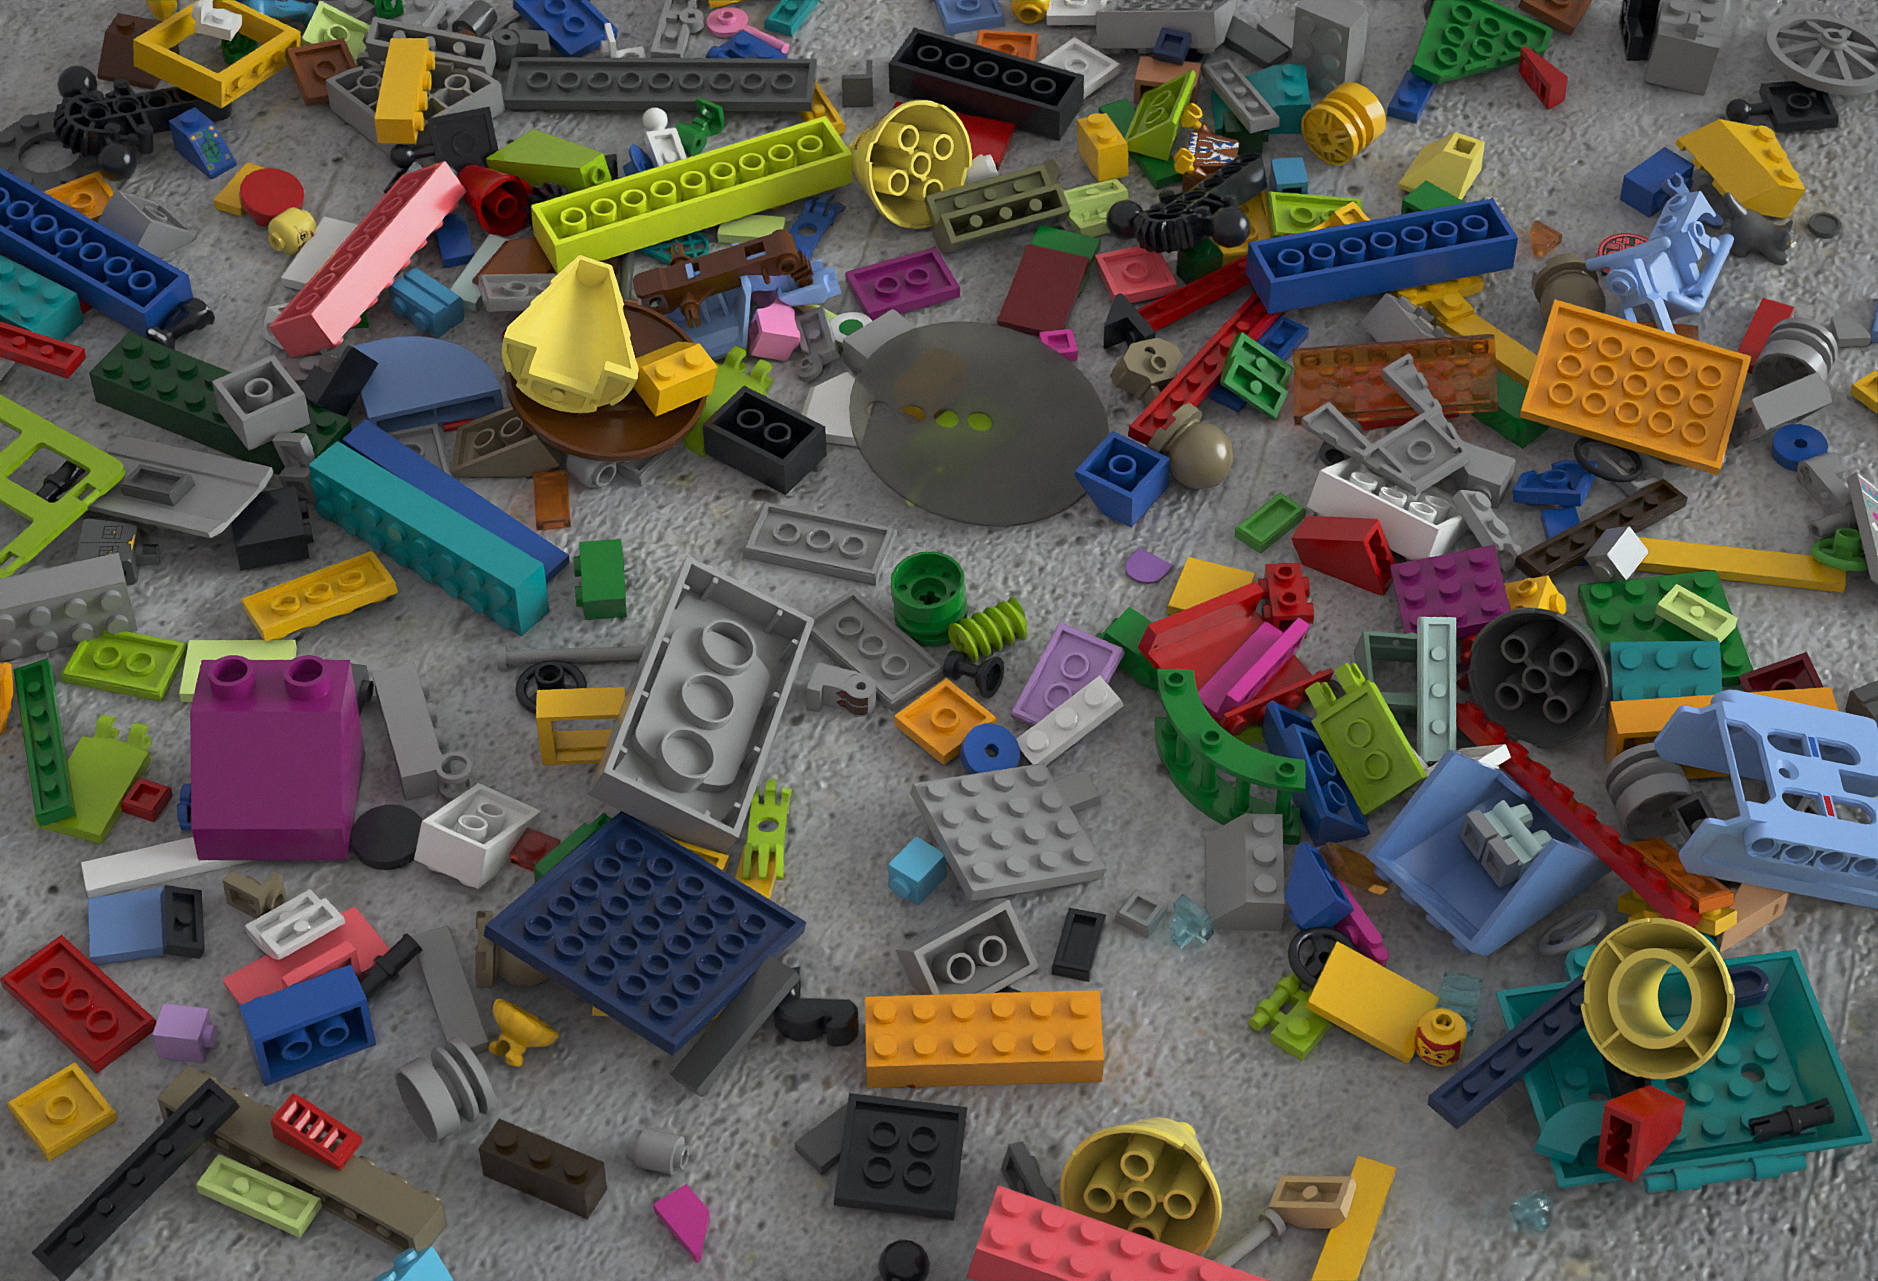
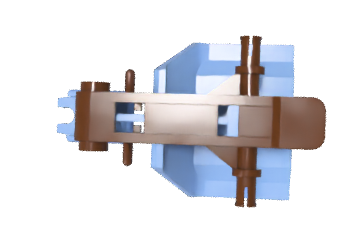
[633,229,842,361]

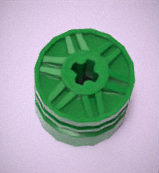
[890,551,968,647]

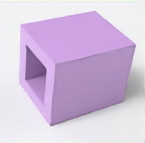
[152,1003,217,1063]

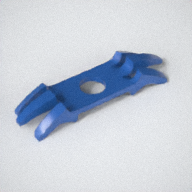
[788,193,846,260]

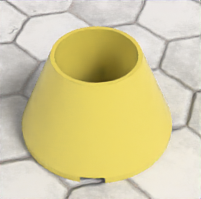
[1581,918,1735,1079]

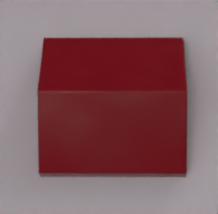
[1738,652,1824,692]

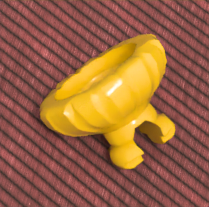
[489,998,560,1067]

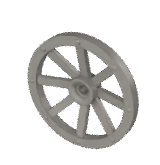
[1763,13,1878,95]

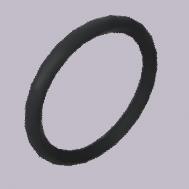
[1573,437,1643,483]

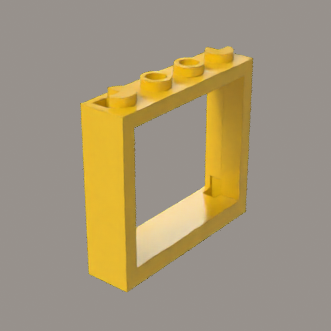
[133,0,301,109]

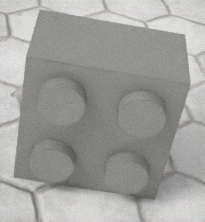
[212,355,310,450]

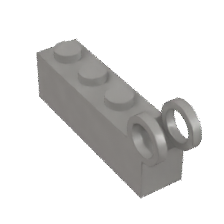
[356,16,497,77]
[372,662,476,802]

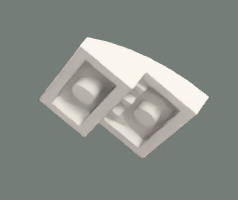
[245,889,345,960]

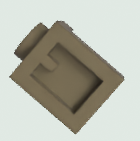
[222,870,286,919]

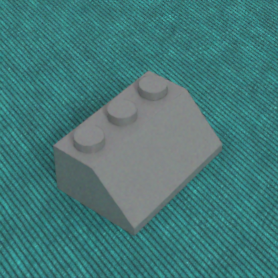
[1205,813,1285,931]
[896,898,1039,995]

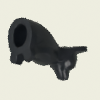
[146,298,215,350]

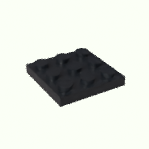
[834,1093,968,1220]

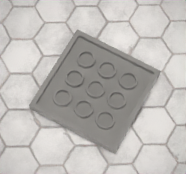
[910,763,1106,902]

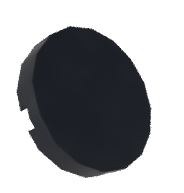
[350,804,422,870]

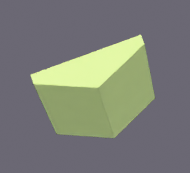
[300,1,370,67]

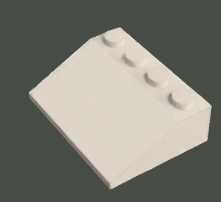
[1307,457,1469,562]

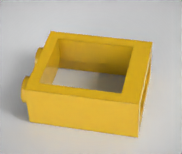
[536,687,626,765]

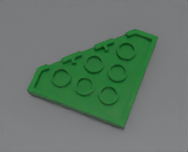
[1409,0,1553,84]

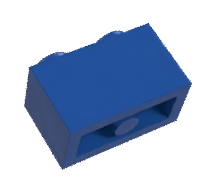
[1620,147,1694,218]

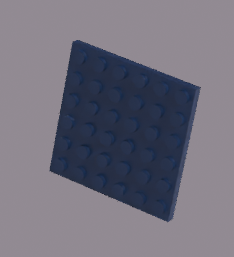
[484,811,807,1056]

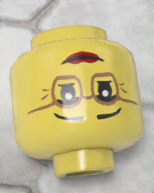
[268,207,316,255]

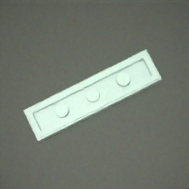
[1417,617,1456,764]

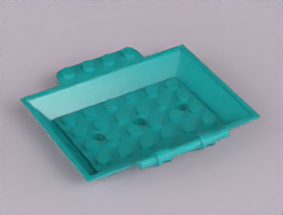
[1495,932,1873,1193]

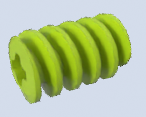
[948,597,1027,663]

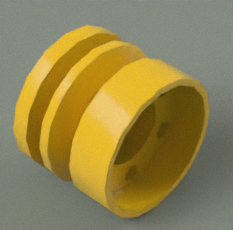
[1301,82,1386,166]

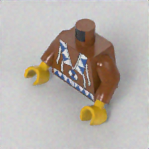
[1173,103,1239,191]

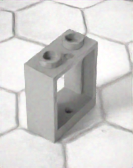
[1730,372,1832,448]

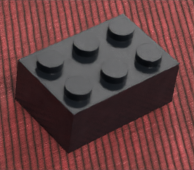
[702,385,827,495]

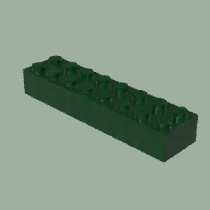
[89,332,352,475]

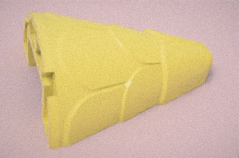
[502,255,639,413]

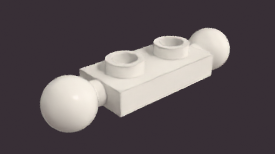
[642,107,687,168]

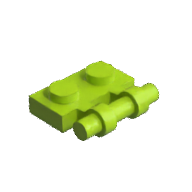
[1248,971,1335,1061]

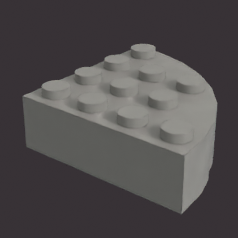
[325,60,504,162]

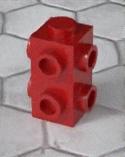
[1258,563,1314,639]

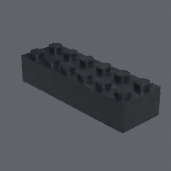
[889,28,1084,141]

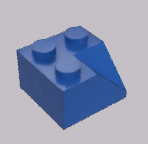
[1074,431,1170,528]

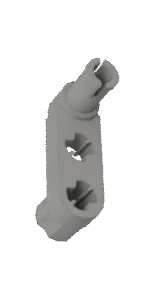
[1797,452,1859,541]

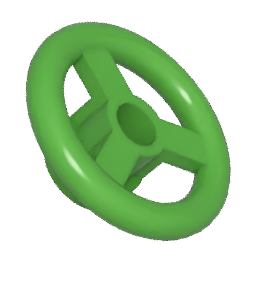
[1811,528,1868,571]

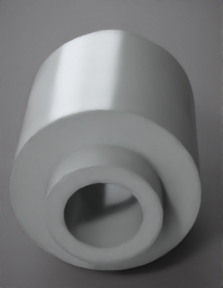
[627,1127,689,1175]

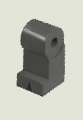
[492,28,551,65]

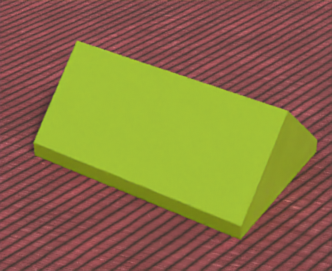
[1124,70,1196,161]

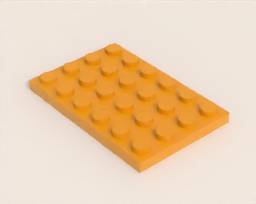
[1519,299,1751,476]

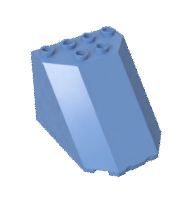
[1366,749,1612,957]

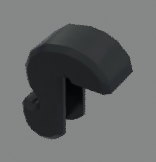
[773,966,859,1047]

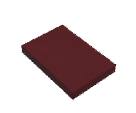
[997,244,1090,337]

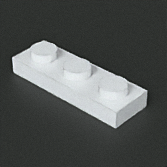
[1016,675,1124,765]

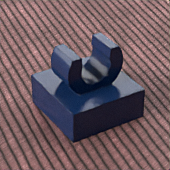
[1152,27,1192,66]

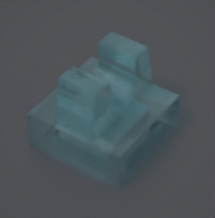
[1168,894,1214,948]

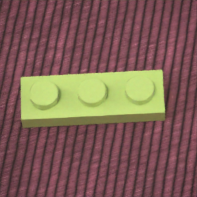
[196,1154,322,1238]

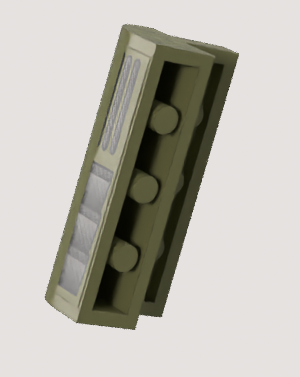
[924,164,1071,253]

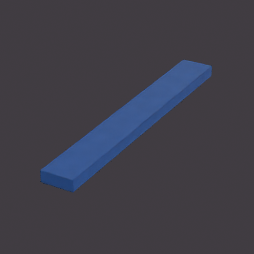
[342,419,570,584]

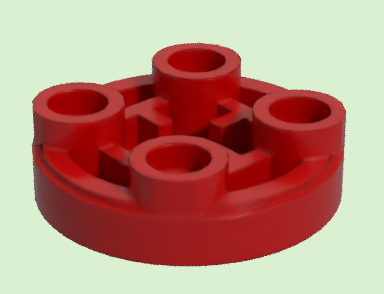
[239,168,304,227]

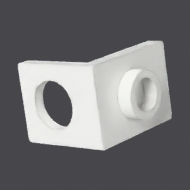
[601,23,646,58]

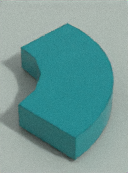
[1533,1101,1607,1164]

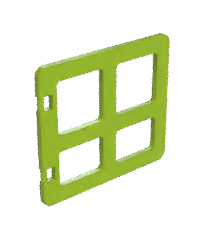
[0,394,126,579]

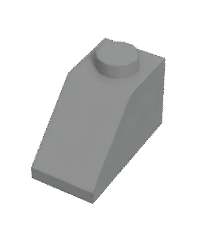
[1451,441,1516,509]

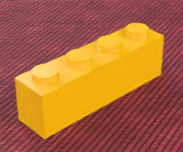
[374,38,435,144]

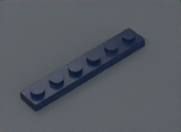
[1427,972,1585,1130]

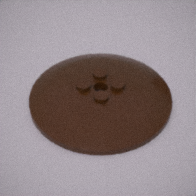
[504,300,707,462]

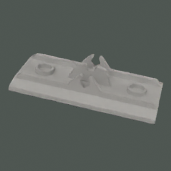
[56,434,274,538]

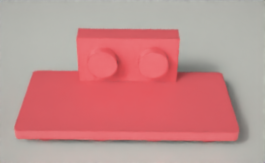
[223,907,389,1005]

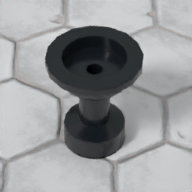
[943,650,1004,698]

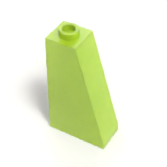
[486,129,612,194]

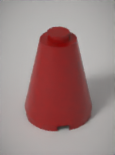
[457,165,533,236]

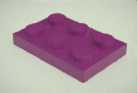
[845,247,960,321]

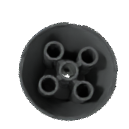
[1467,607,1608,748]

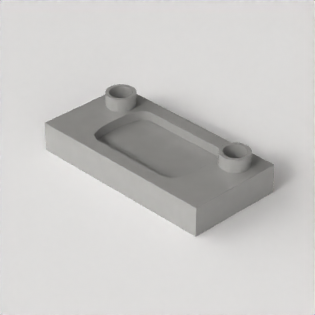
[588,556,815,854]

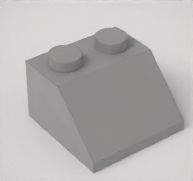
[98,190,197,258]

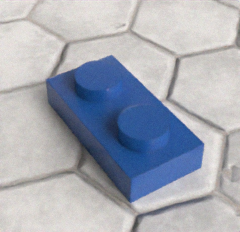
[1387,70,1436,124]

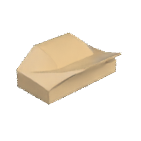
[1268,1175,1357,1229]

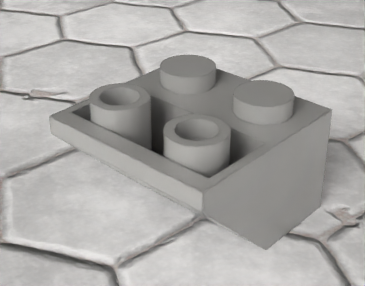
[1361,293,1457,366]

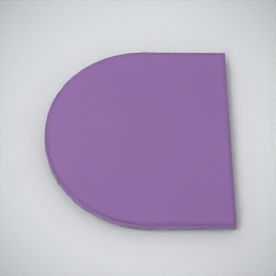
[1126,547,1174,583]

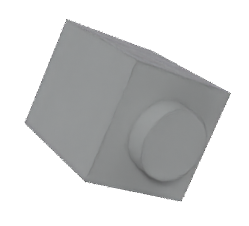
[1584,526,1649,582]

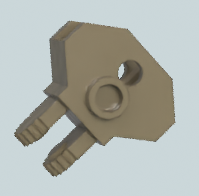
[1110,337,1183,406]

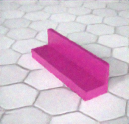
[1198,617,1310,720]

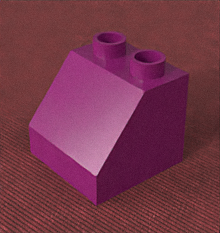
[190,655,365,860]

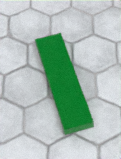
[1098,98,1183,189]

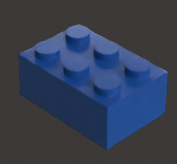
[239,965,376,1086]

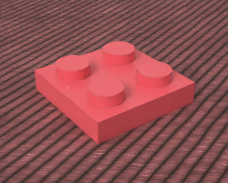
[1095,246,1177,303]

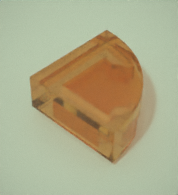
[1530,220,1563,258]

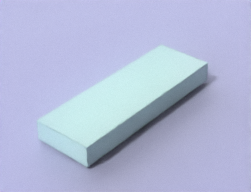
[450,234,510,312]

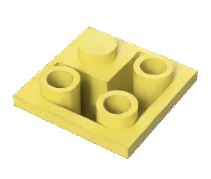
[1398,132,1485,200]

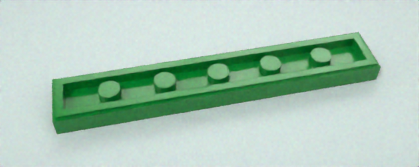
[14,658,76,827]

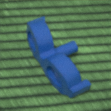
[177,783,192,830]

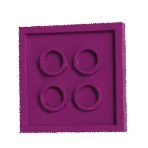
[1390,545,1511,639]

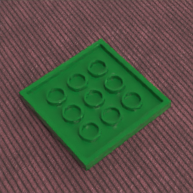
[1577,570,1753,687]

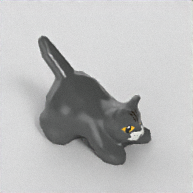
[1724,192,1796,265]

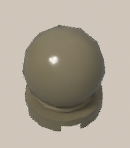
[1531,253,1606,324]
[1147,402,1234,489]
[475,911,549,988]

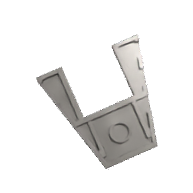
[1302,353,1470,496]

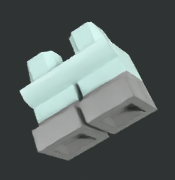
[1459,800,1552,888]

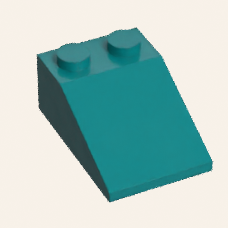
[1211,64,1311,135]

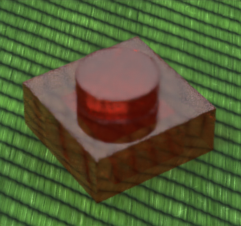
[509,828,561,872]

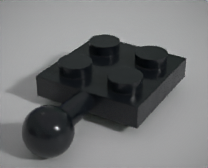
[1726,81,1839,133]
[390,106,498,174]

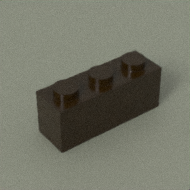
[478,1118,607,1220]

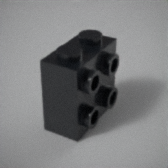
[231,486,314,571]

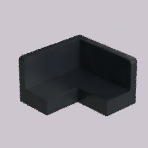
[1619,0,1660,61]
[298,345,379,417]

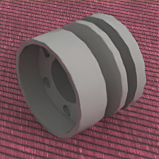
[1752,317,1838,394]
[1602,743,1693,841]
[395,1037,496,1142]

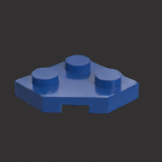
[1513,460,1597,508]

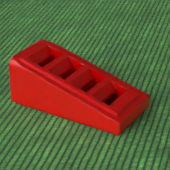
[1518,45,1568,109]
[270,1093,363,1171]

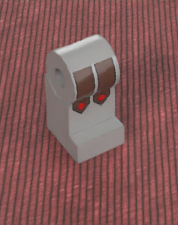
[806,662,877,717]

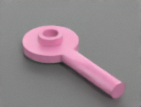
[706,7,789,54]

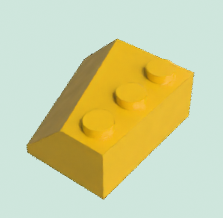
[1674,119,1806,219]

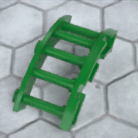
[1154,669,1306,845]

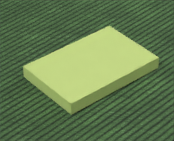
[179,640,297,702]

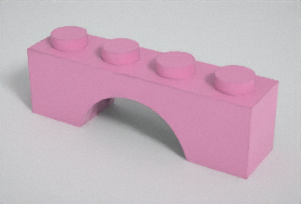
[747,290,801,362]

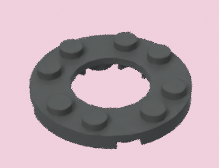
[0,112,105,192]

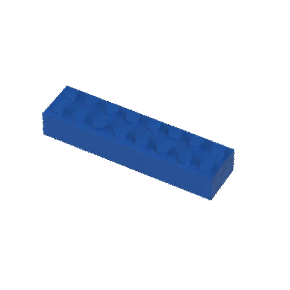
[0,167,193,339]
[1246,198,1518,314]

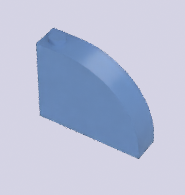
[352,336,504,433]

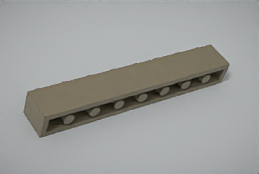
[157,1065,447,1252]

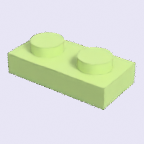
[1655,584,1737,643]

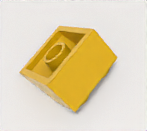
[634,341,718,417]

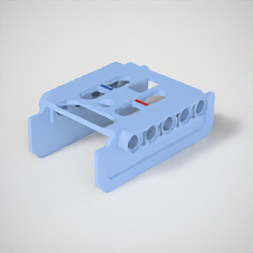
[1653,690,1878,909]

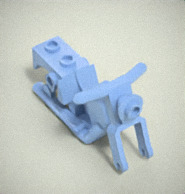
[1585,191,1734,334]

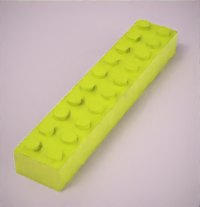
[531,116,852,274]

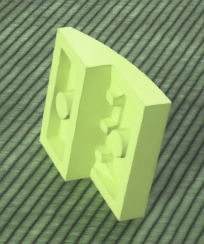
[1063,178,1129,237]

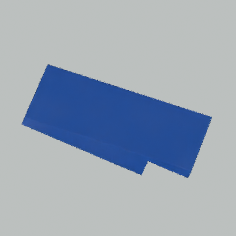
[1261,701,1370,847]

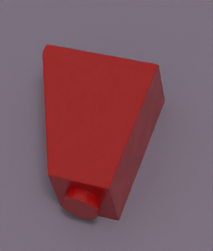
[1291,516,1396,595]
[1597,1085,1685,1184]

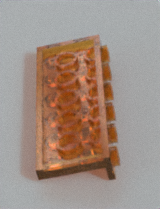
[1292,334,1498,425]

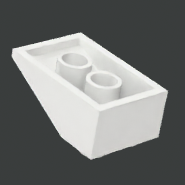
[414,783,541,889]

